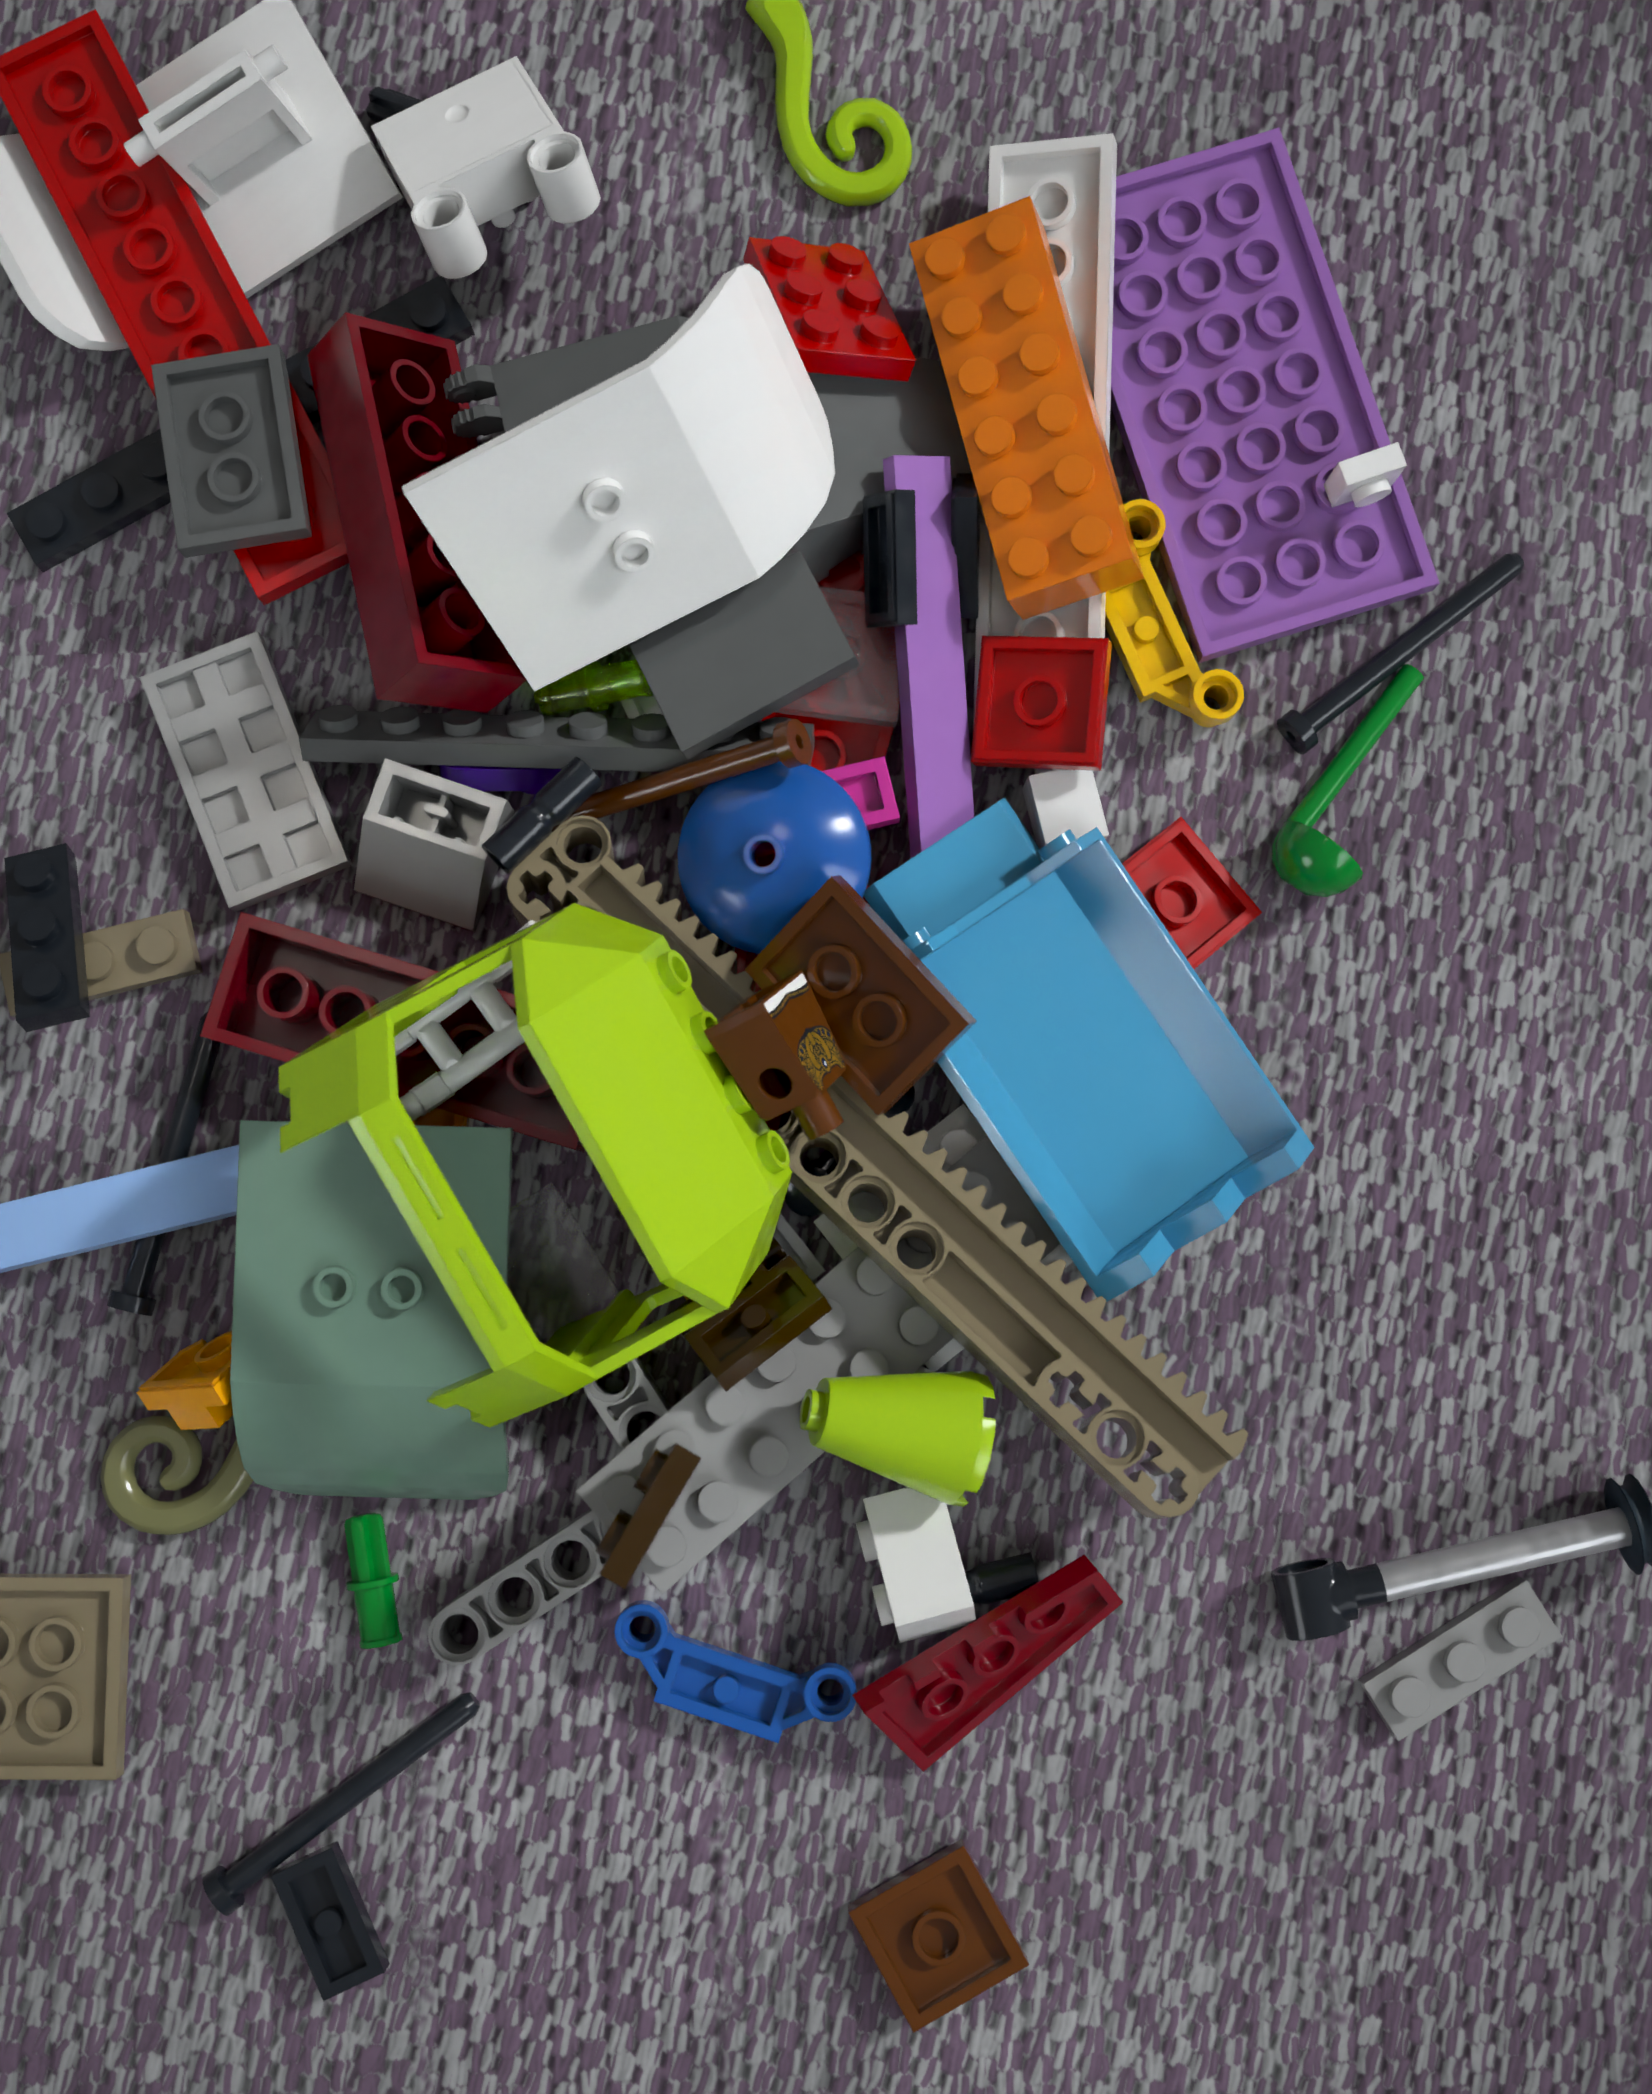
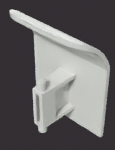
[0,0,403,351]
[402,263,835,692]

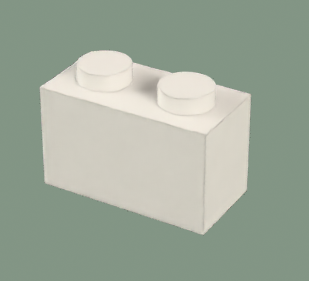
[856,1487,976,1643]

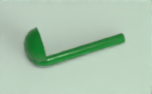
[1272,664,1424,897]

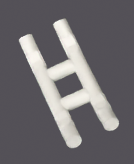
[394,920,536,1121]

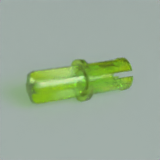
[533,659,654,715]

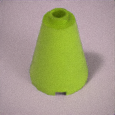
[800,1371,996,1507]

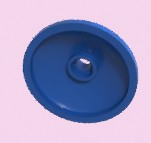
[677,761,871,954]

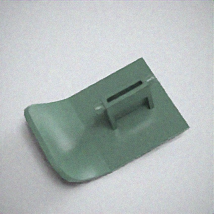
[230,1120,513,1500]

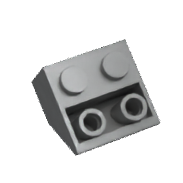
[354,758,516,932]

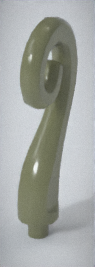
[100,1415,253,1535]

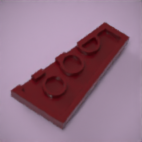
[852,1554,1123,1772]

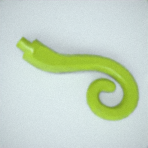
[745,0,912,207]

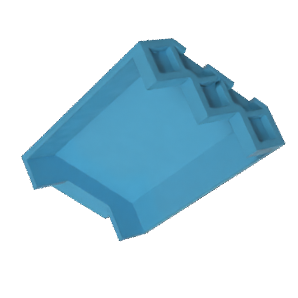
[864,798,1315,1302]

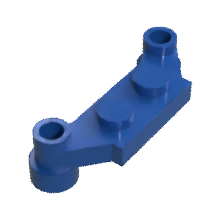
[615,1600,857,1743]

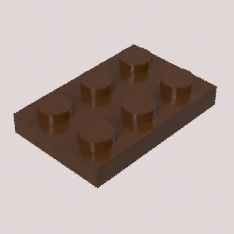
[745,875,977,1116]

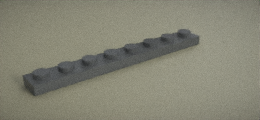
[299,705,815,772]

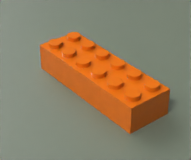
[909,196,1145,620]

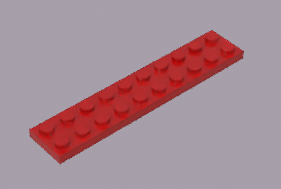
[0,9,349,606]

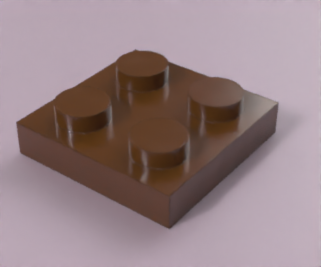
[848,1839,1029,2033]

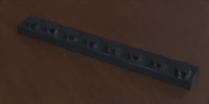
[7,275,475,572]

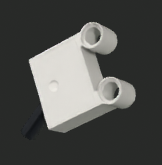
[366,56,600,279]

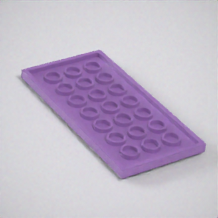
[1111,128,1440,663]

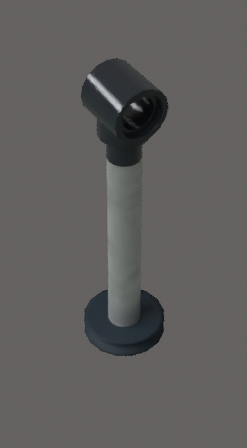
[1271,1474,1652,1641]

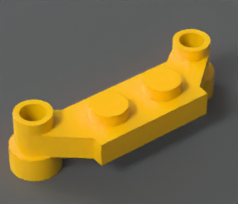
[1105,499,1244,727]

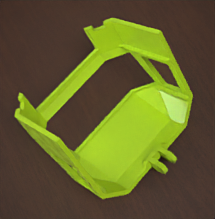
[279,903,792,1428]

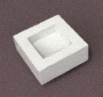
[1323,442,1407,507]

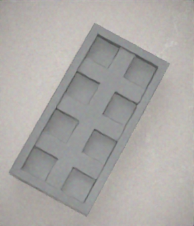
[139,631,353,912]

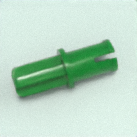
[344,1513,403,1649]

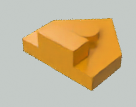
[136,1331,233,1430]

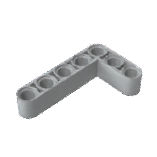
[428,1357,672,1665]

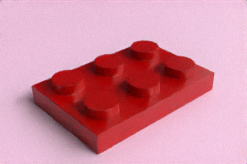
[743,236,916,382]

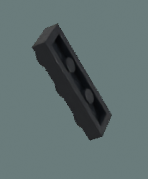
[4,843,90,1032]

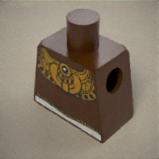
[704,969,846,1141]

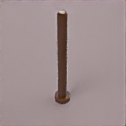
[552,719,812,832]

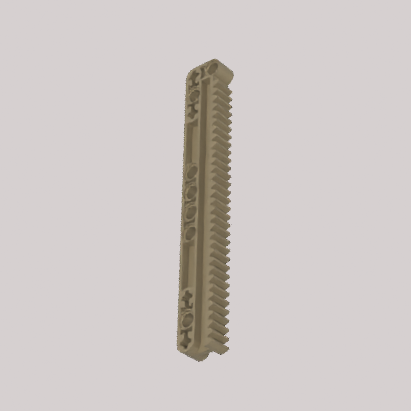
[506,815,1249,1519]

